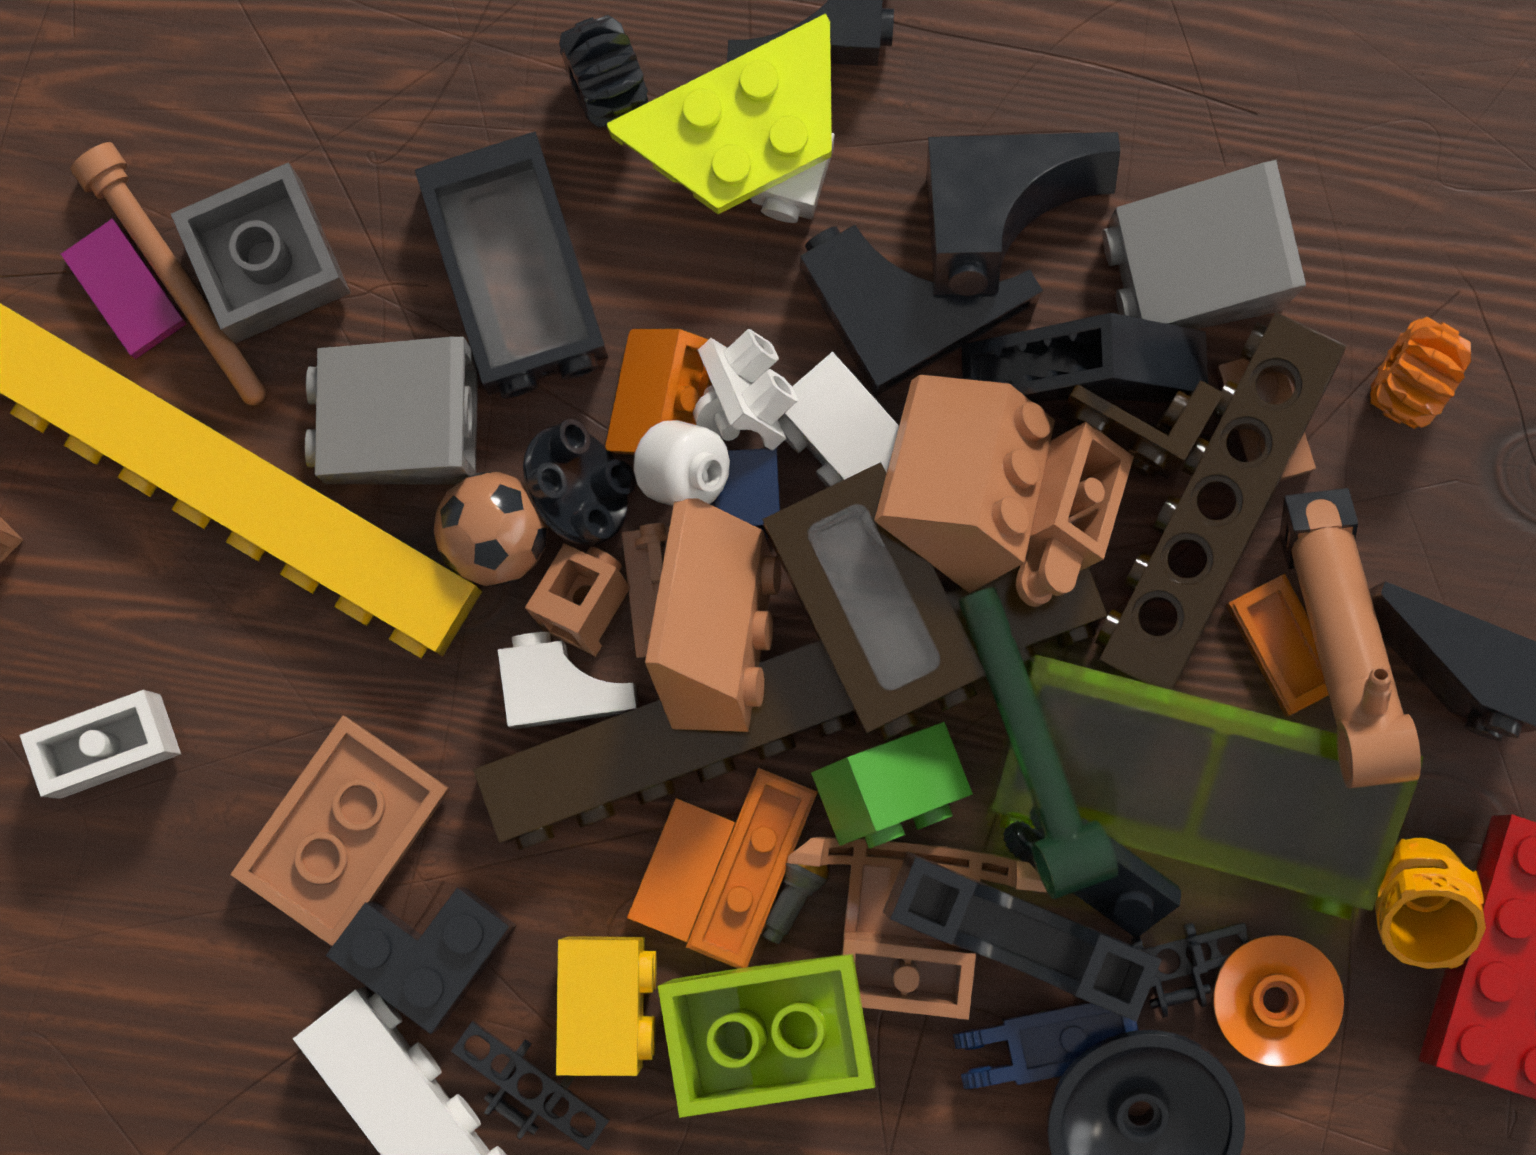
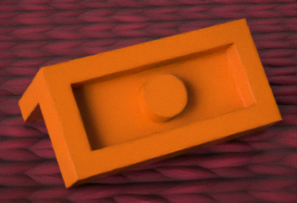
[605,329,724,455]

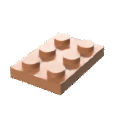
[230,715,450,946]

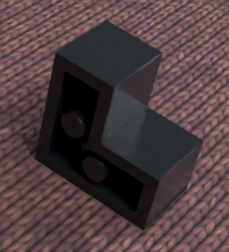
[326,887,516,1034]

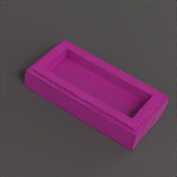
[61,219,187,359]

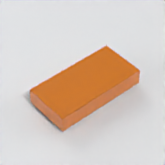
[1225,574,1328,717]
[627,798,736,942]

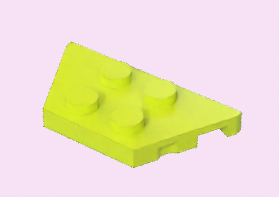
[607,13,832,214]

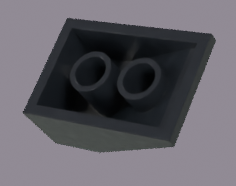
[1369,581,1536,741]

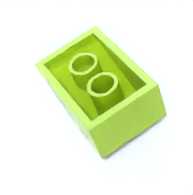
[658,954,876,1118]

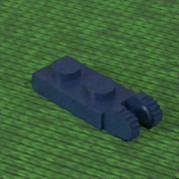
[953,1002,1138,1089]

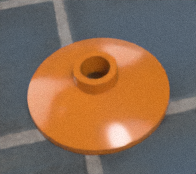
[1213,935,1344,1067]

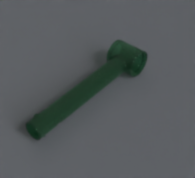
[958,587,1118,899]

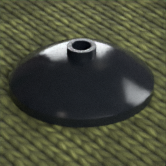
[1047,1030,1246,1155]

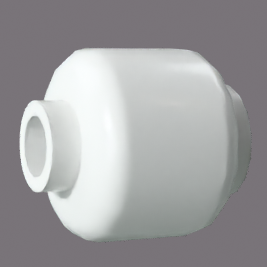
[634,420,730,506]

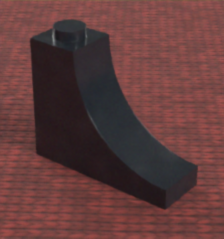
[926,132,1121,296]
[800,225,1043,397]
[961,313,1208,403]

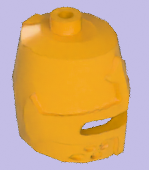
[1374,838,1486,969]

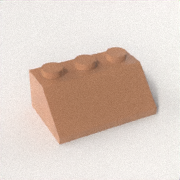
[874,375,1055,593]
[645,498,782,732]

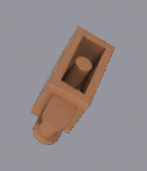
[1016,422,1134,607]

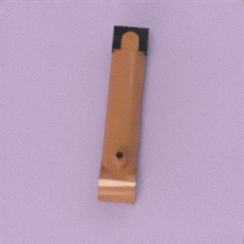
[1279,488,1421,788]

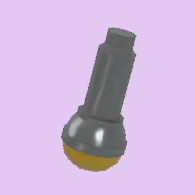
[762,863,829,944]

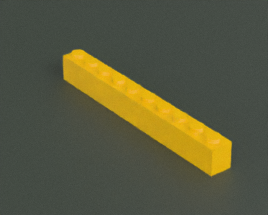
[0,303,482,659]

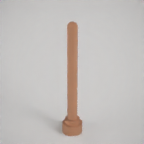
[70,142,266,405]

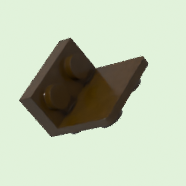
[1059,380,1224,480]

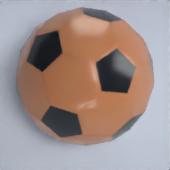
[434,472,548,586]

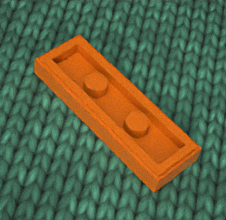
[686,768,818,969]

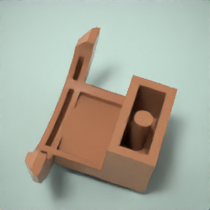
[787,837,1050,1020]

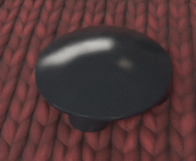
[523,419,636,546]

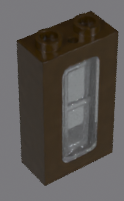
[762,462,986,740]

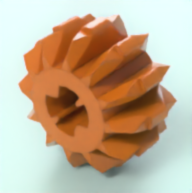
[1371,317,1471,429]

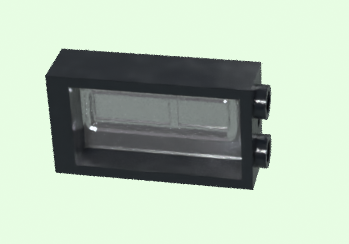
[415,131,608,399]

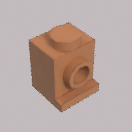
[525,543,631,657]

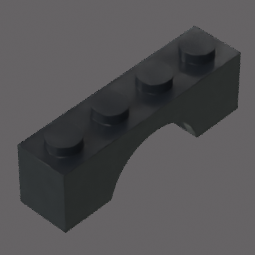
[883,851,1162,1022]

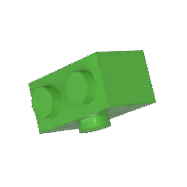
[811,722,972,849]

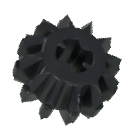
[559,15,648,128]

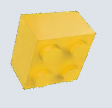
[556,936,657,1076]

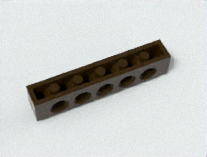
[1095,312,1347,696]

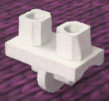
[693,329,798,451]

